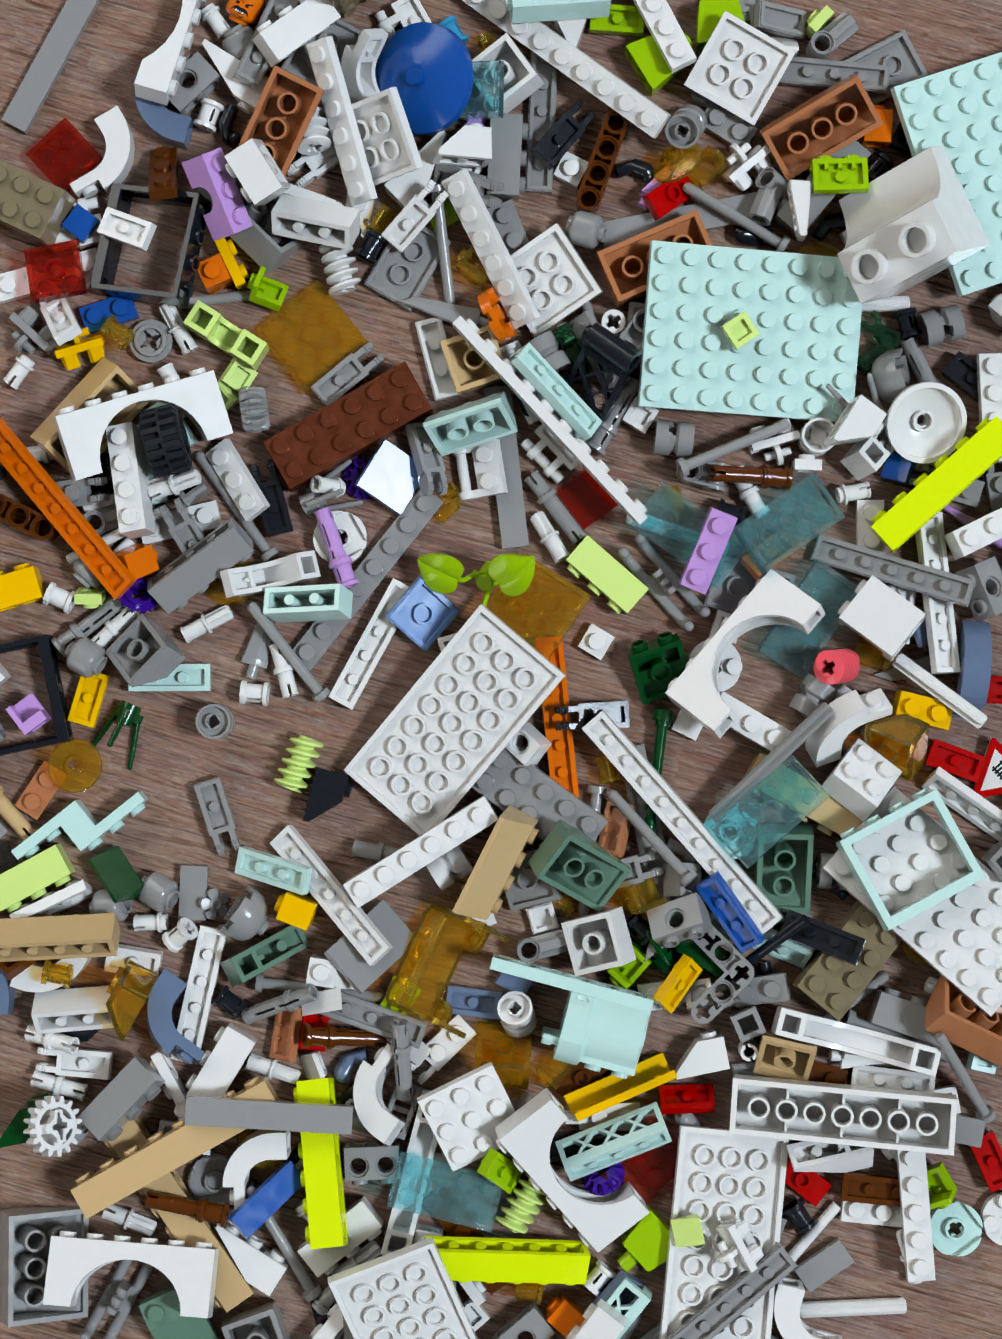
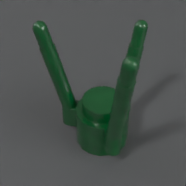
[91,700,144,770]
[630,930,678,974]

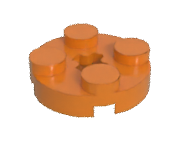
[477,287,517,342]

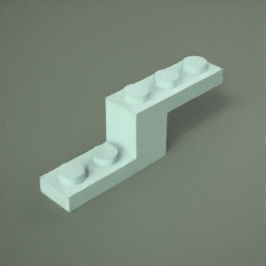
[11,791,149,860]

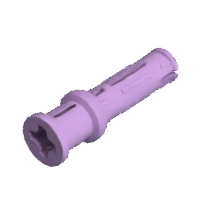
[314,507,360,589]

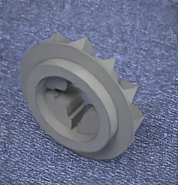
[129,319,173,363]

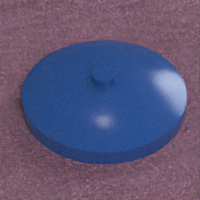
[375,22,474,135]

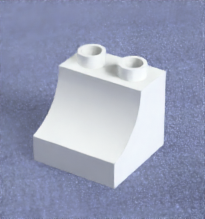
[837,145,990,304]

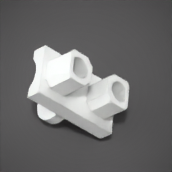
[721,142,773,191]
[748,418,800,466]
[715,1220,764,1273]

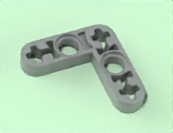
[691,924,755,1024]

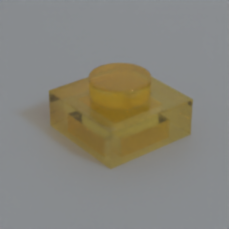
[365,202,398,234]

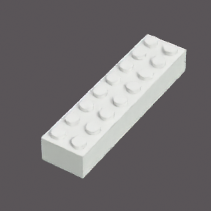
[729,1074,958,1156]

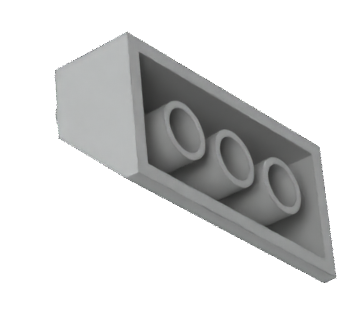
[195,178,306,274]

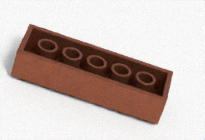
[263,361,433,492]

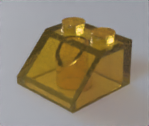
[864,714,930,781]
[106,960,158,1041]
[475,1022,532,1089]

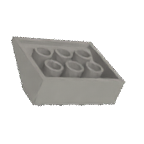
[0,1207,89,1327]

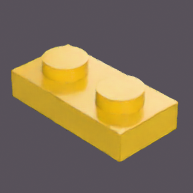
[214,237,250,291]
[68,673,111,728]
[653,954,702,1014]

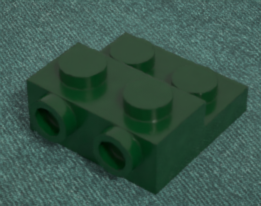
[625,631,687,705]

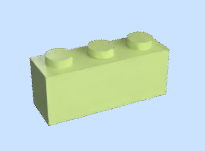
[565,535,649,614]
[0,843,76,913]

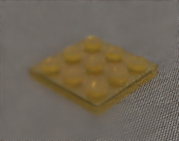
[255,280,368,394]
[486,552,591,660]

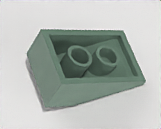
[528,819,631,912]
[755,824,814,913]
[139,1284,221,1339]

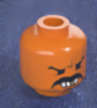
[226,0,265,26]

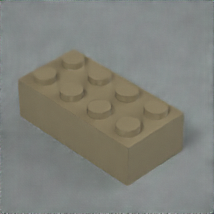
[0,160,76,248]
[791,900,902,1021]

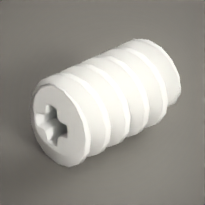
[298,100,331,156]
[318,245,361,295]

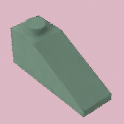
[220,925,310,987]

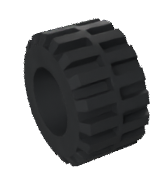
[138,403,192,478]

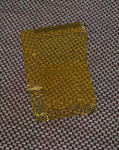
[622,878,668,914]

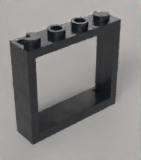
[89,183,211,306]
[0,634,74,756]

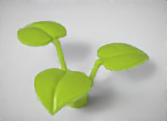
[417,553,535,624]

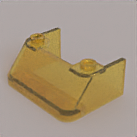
[386,905,510,1039]

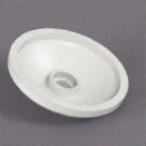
[886,381,967,464]

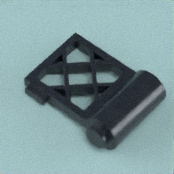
[563,323,642,421]

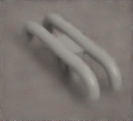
[618,533,710,632]
[80,1260,153,1339]

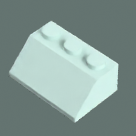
[423,391,518,456]

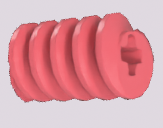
[814,649,860,685]

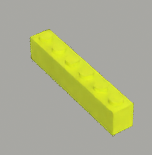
[871,416,1002,553]
[293,1078,349,1249]
[424,1236,591,1286]

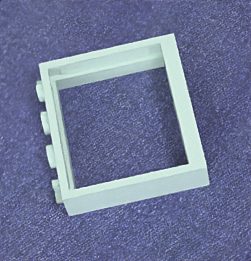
[504,0,611,24]
[836,788,986,931]

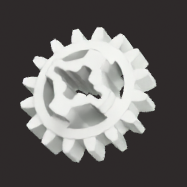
[23,1096,82,1157]

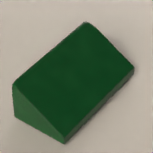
[88,846,144,903]

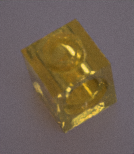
[684,145,727,190]

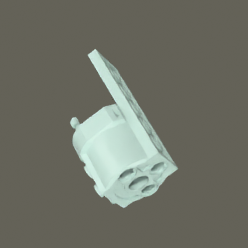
[490,953,654,1079]

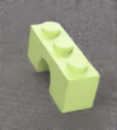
[183,300,270,371]

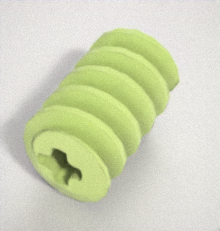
[273,733,324,794]
[495,1171,547,1233]

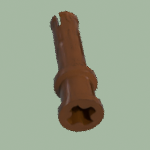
[709,464,793,490]
[302,1023,386,1049]
[145,1190,231,1228]

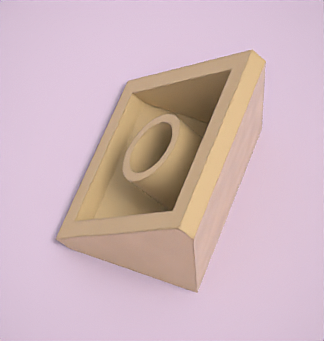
[440,325,503,394]
[753,1032,817,1081]

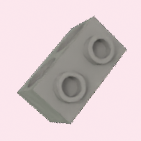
[344,1141,401,1185]

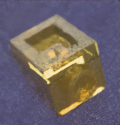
[455,245,488,290]
[855,636,897,671]
[535,1046,575,1090]

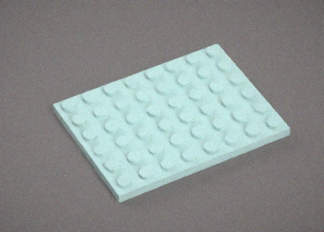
[890,52,1002,297]
[637,240,862,422]

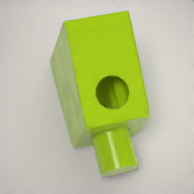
[695,0,745,51]
[624,33,693,97]
[617,1204,670,1272]

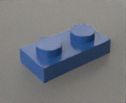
[79,297,140,335]

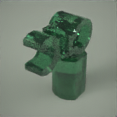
[857,310,901,375]
[553,322,593,377]

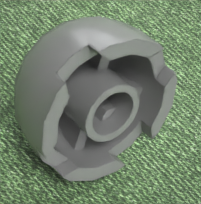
[868,348,912,404]
[218,885,270,941]

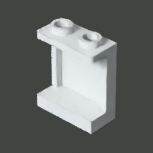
[838,575,926,662]

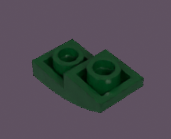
[675,936,731,979]

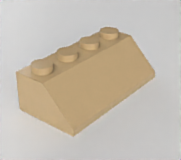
[30,358,149,474]
[452,805,539,920]

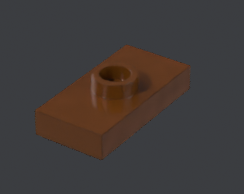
[554,1062,608,1096]

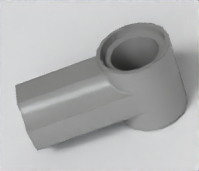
[806,12,859,59]
[748,167,788,226]
[83,504,119,536]
[516,928,568,963]

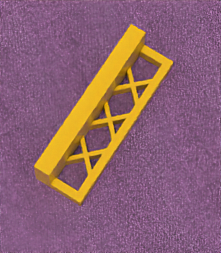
[563,1052,677,1122]

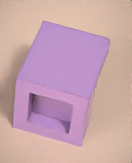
[6,694,52,735]

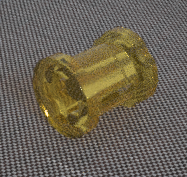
[99,315,136,351]
[593,755,622,784]
[41,960,74,989]
[514,1283,544,1305]

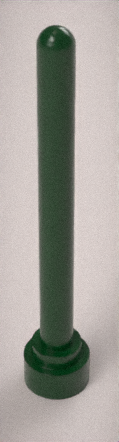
[645,709,675,833]

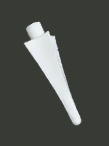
[829,1050,888,1069]

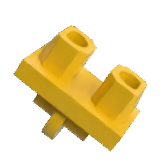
[54,327,106,371]

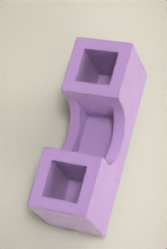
[182,147,253,241]
[679,506,738,595]

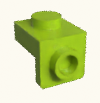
[247,266,289,312]
[607,944,652,989]
[927,1161,957,1210]

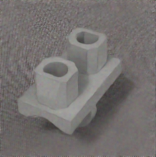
[9,306,55,355]

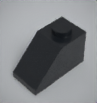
[303,767,353,822]

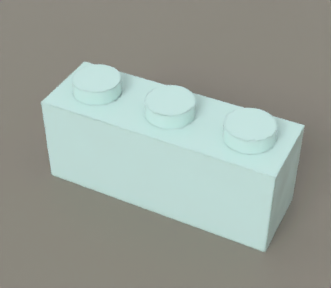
[263,583,353,623]

